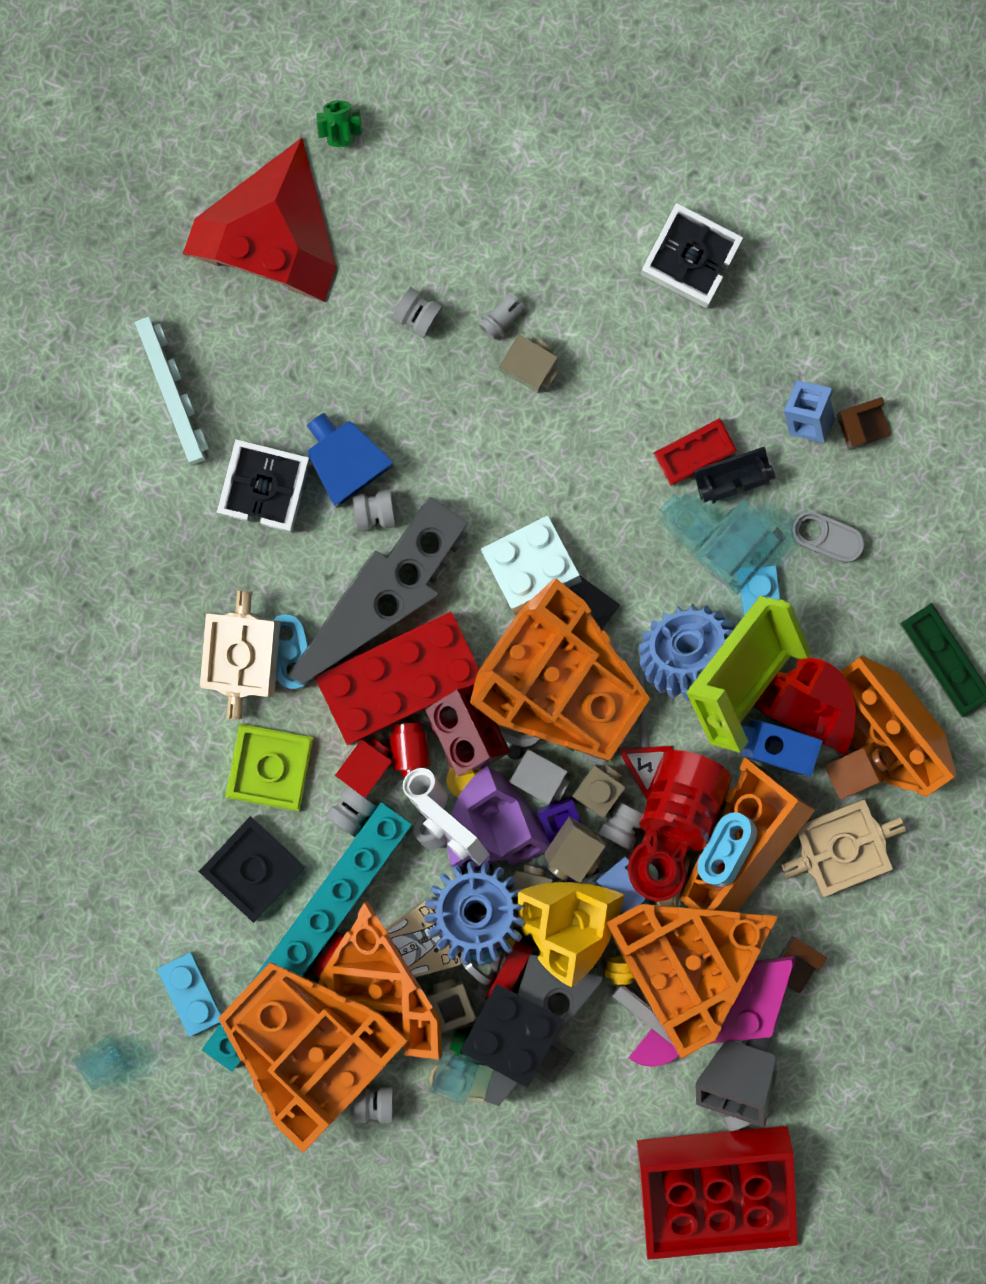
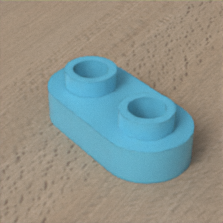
[272,614,311,689]
[697,813,757,887]

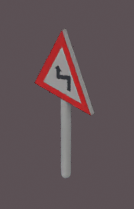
[618,676,673,800]

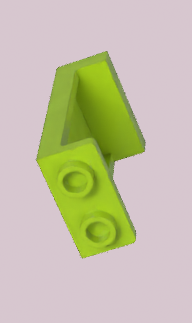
[686,596,812,753]

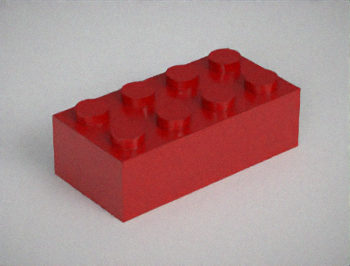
[314,611,479,745]

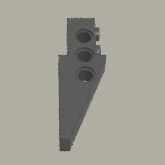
[287,497,468,685]
[484,954,603,1106]

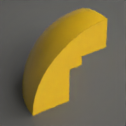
[518,882,624,987]

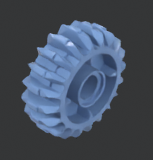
[639,603,735,701]
[424,862,525,966]

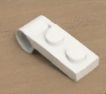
[403,768,490,866]

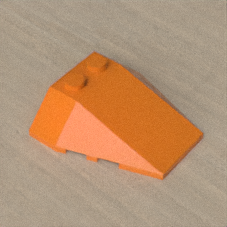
[470,578,650,761]
[218,962,408,1153]

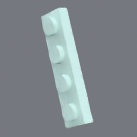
[135,316,209,465]

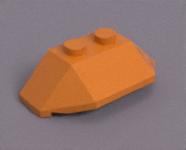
[840,655,957,797]

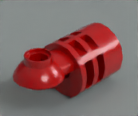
[627,750,732,902]

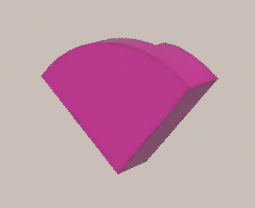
[628,1028,679,1067]

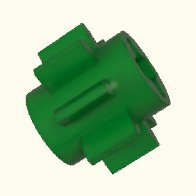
[316,100,362,147]

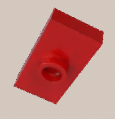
[653,418,737,487]

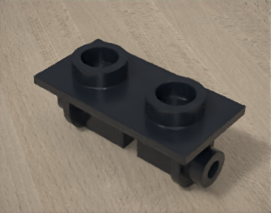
[693,446,776,504]

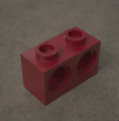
[425,686,511,777]

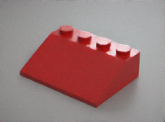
[636,1126,798,1260]

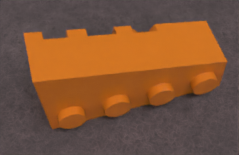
[680,757,815,912]

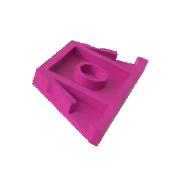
[709,956,796,1044]

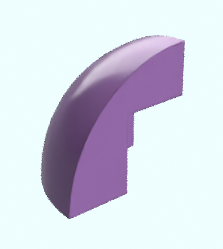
[447,765,550,871]

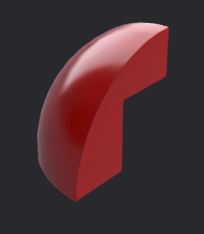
[753,658,856,755]

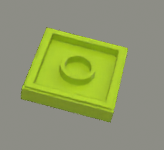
[225,724,314,811]

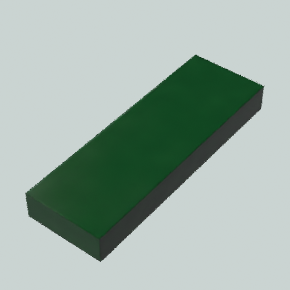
[899,603,986,718]

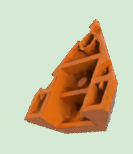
[318,901,442,1060]
[606,904,778,1059]

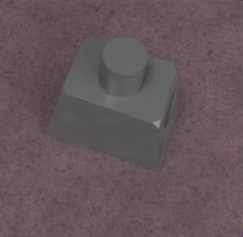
[695,1038,777,1127]

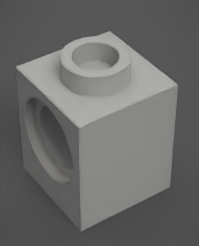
[509,749,570,804]

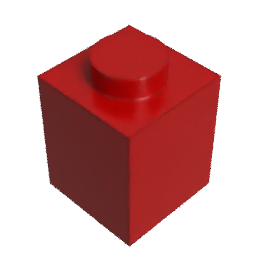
[334,738,393,798]

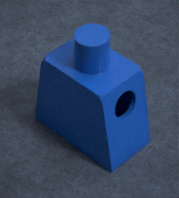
[307,413,394,508]
[740,720,823,777]

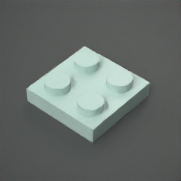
[481,515,582,615]

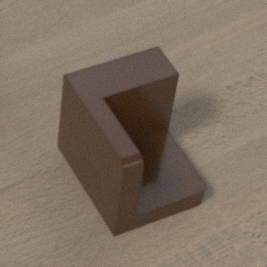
[836,397,890,450]
[778,936,827,993]

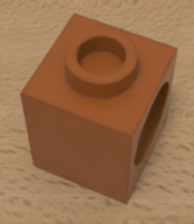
[824,741,890,800]

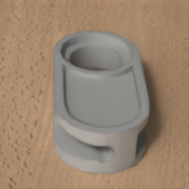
[791,512,864,563]

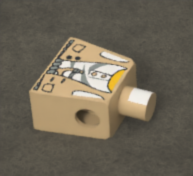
[385,897,462,977]

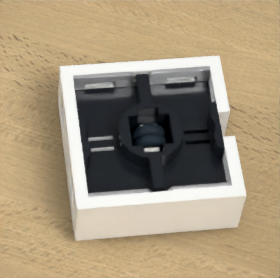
[640,203,743,308]
[217,439,310,533]

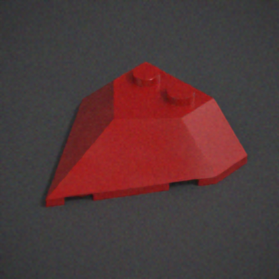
[183,137,336,302]

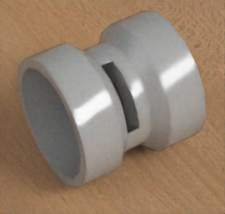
[392,287,443,338]
[353,489,396,532]
[325,785,377,837]
[598,800,642,850]
[354,1086,393,1124]

